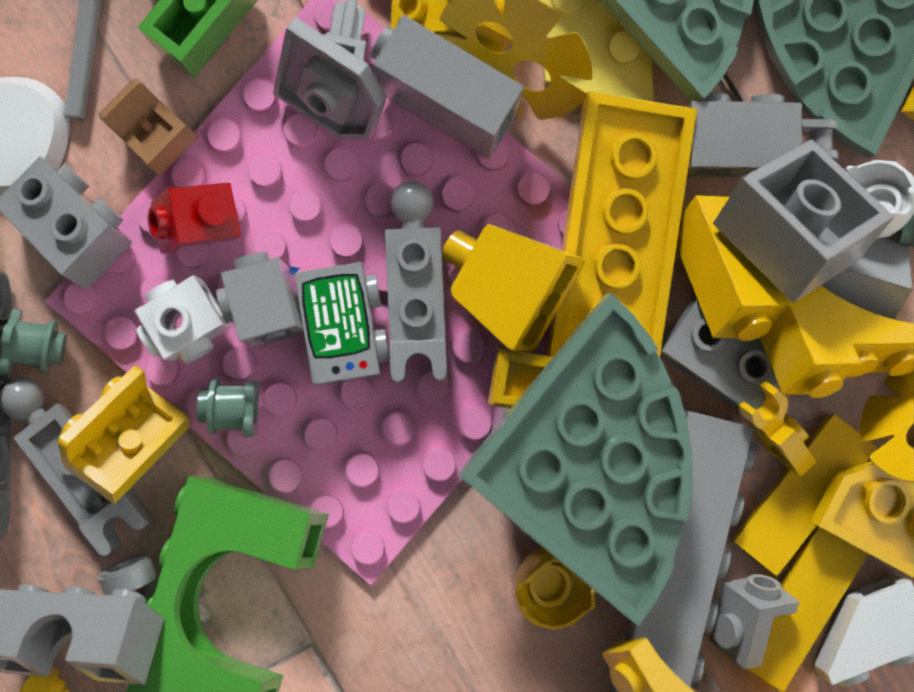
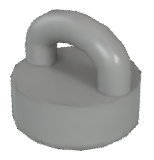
[98,555,158,604]

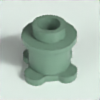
[0,309,67,374]
[197,379,260,437]

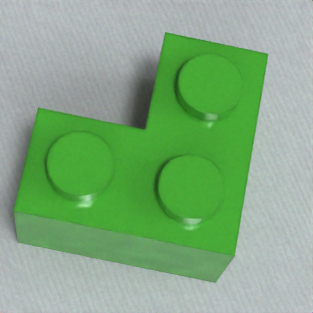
[137,0,258,79]

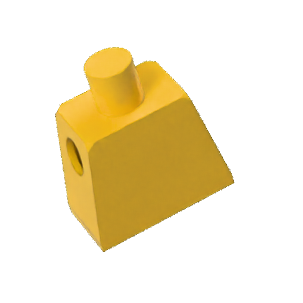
[442,224,586,352]

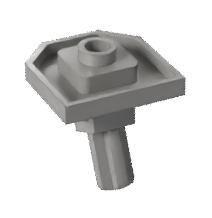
[273,0,387,139]

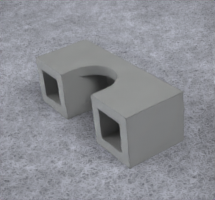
[0,584,164,685]

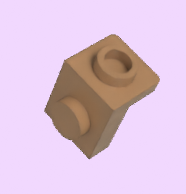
[99,78,198,176]

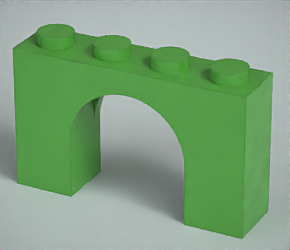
[126,476,329,692]

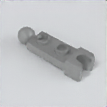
[385,181,447,383]
[0,377,154,557]

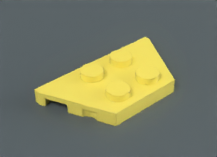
[539,0,655,102]

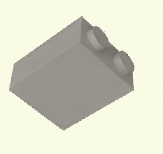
[370,15,524,159]

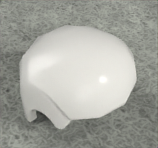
[845,160,914,238]

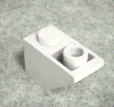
[813,574,914,687]

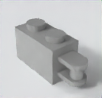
[687,93,838,177]

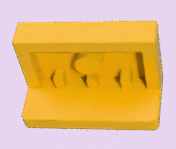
[57,365,190,504]

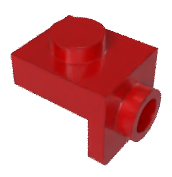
[148,182,242,254]

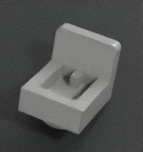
[709,574,799,669]

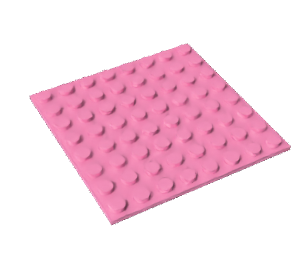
[45,0,571,585]

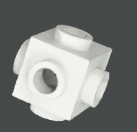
[134,275,232,364]

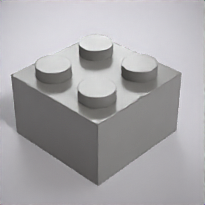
[712,139,895,304]

